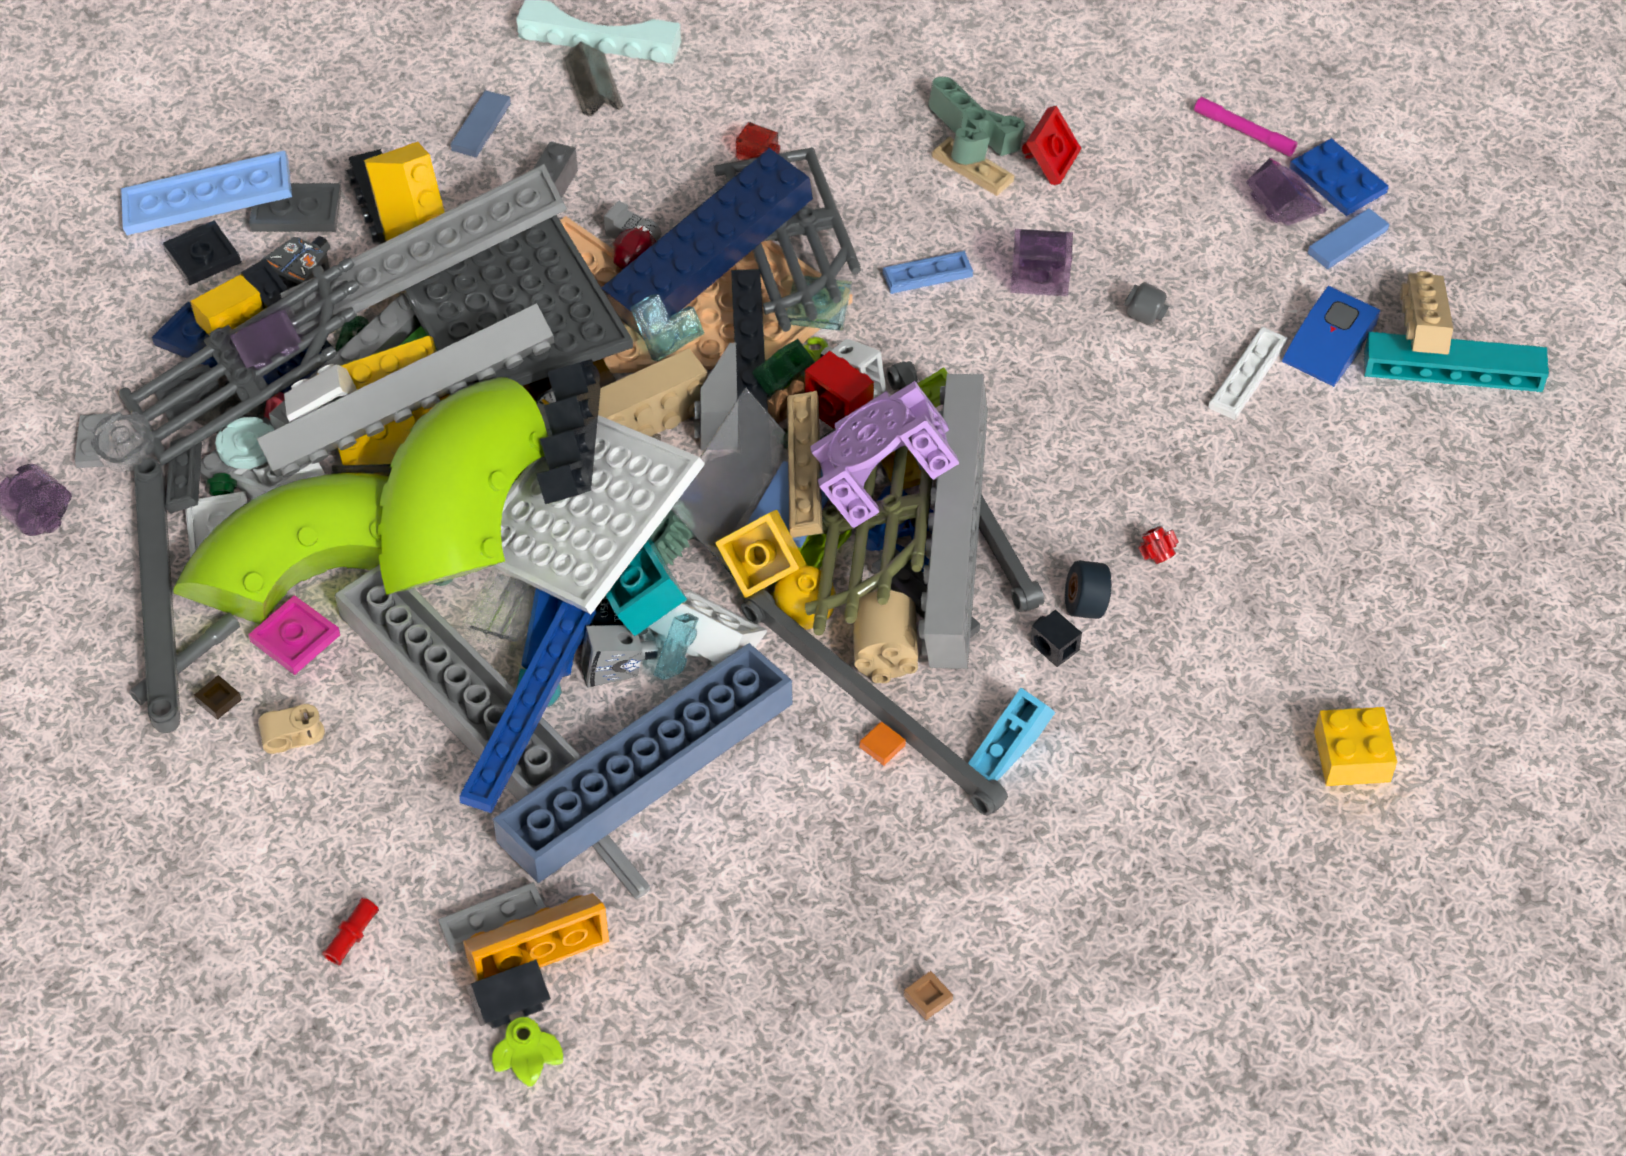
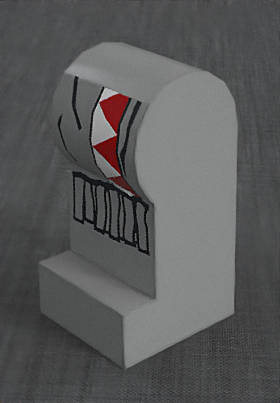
[604,201,661,241]

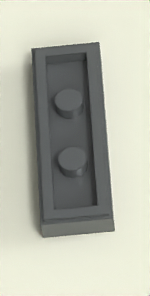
[165,436,202,514]

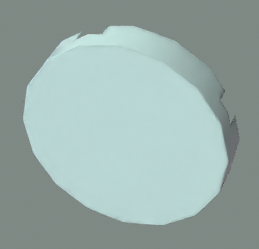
[215,417,274,469]

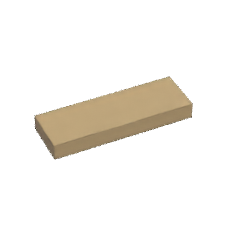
[932,137,1014,196]

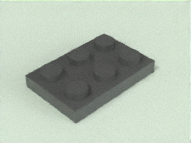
[249,183,342,232]

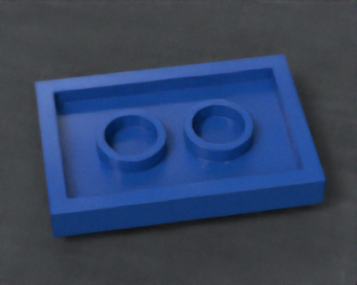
[1289,138,1389,217]

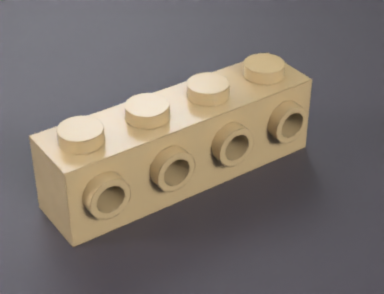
[1400,271,1453,354]

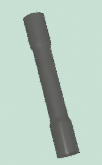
[129,613,240,705]

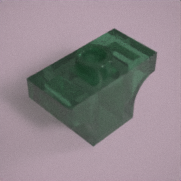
[752,339,815,396]

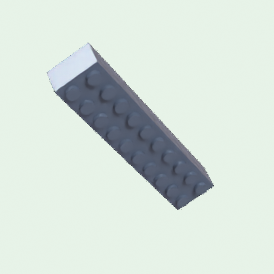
[493,643,793,883]

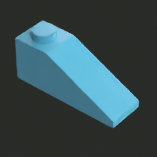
[968,688,1056,781]

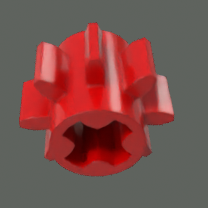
[1138,526,1179,564]

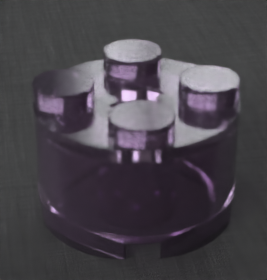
[0,464,72,536]

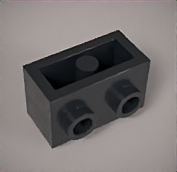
[467,960,551,1029]

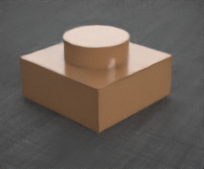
[904,971,953,1020]

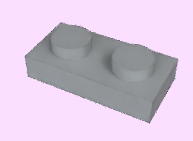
[75,413,112,468]

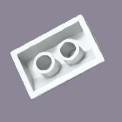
[648,589,767,667]

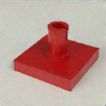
[1022,106,1082,185]

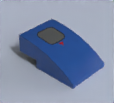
[1282,285,1380,387]

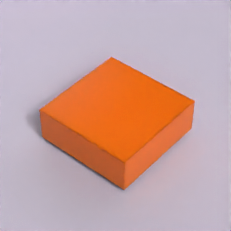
[860,721,906,766]

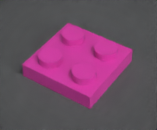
[248,595,340,675]

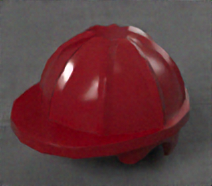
[611,228,656,269]

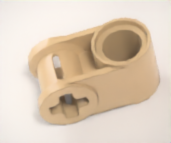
[258,704,325,754]

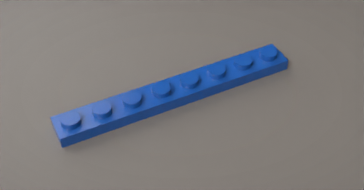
[459,601,596,813]

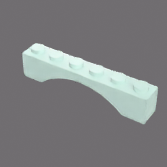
[517,0,681,64]

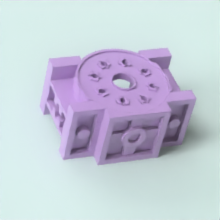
[810,381,959,528]

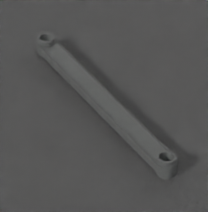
[886,361,1044,612]
[134,457,180,733]
[741,589,1008,816]

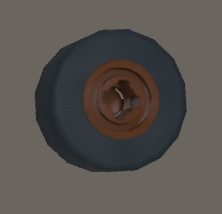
[1065,560,1112,619]

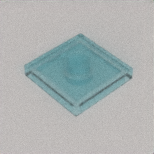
[786,276,852,331]

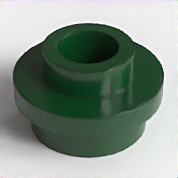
[206,473,237,496]

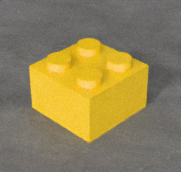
[715,510,807,598]
[1314,707,1397,786]

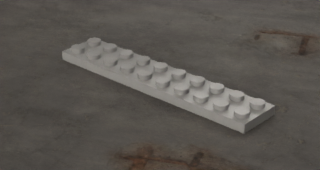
[281,164,567,339]

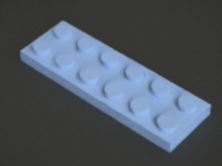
[121,150,292,235]

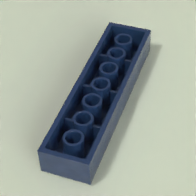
[601,148,813,340]

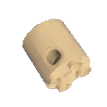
[853,590,918,683]

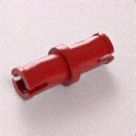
[322,898,379,966]

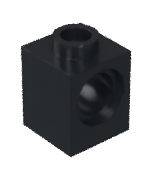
[1031,609,1082,667]

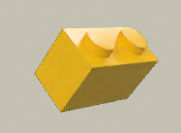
[190,274,264,335]

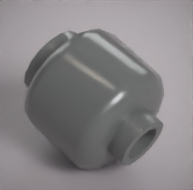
[1124,282,1169,325]

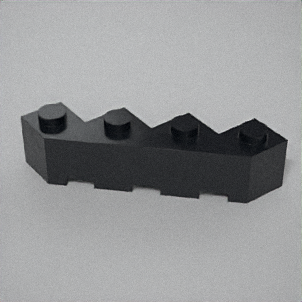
[536,359,601,504]

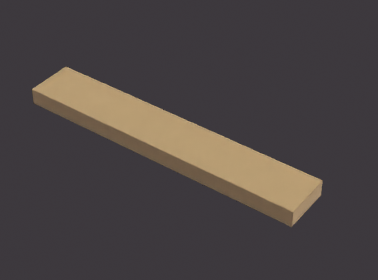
[787,391,823,538]

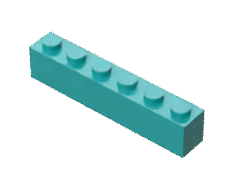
[1364,332,1549,392]

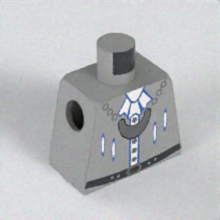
[580,625,658,688]

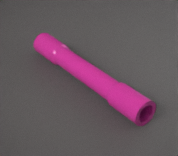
[1194,96,1298,157]

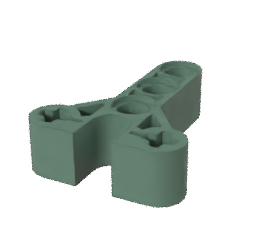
[928,76,1025,165]

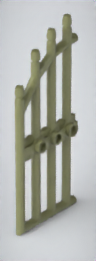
[805,445,933,636]

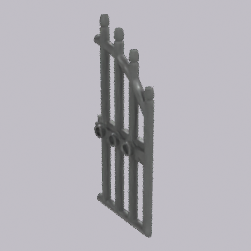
[714,147,861,332]
[119,257,360,466]

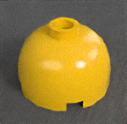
[773,565,836,630]

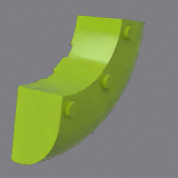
[378,377,548,595]
[173,473,389,624]

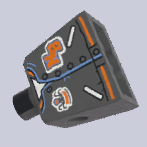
[262,236,330,289]

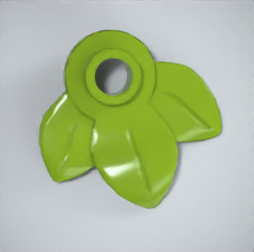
[492,1017,563,1087]

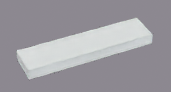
[1208,327,1288,420]

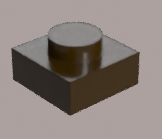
[194,675,242,720]

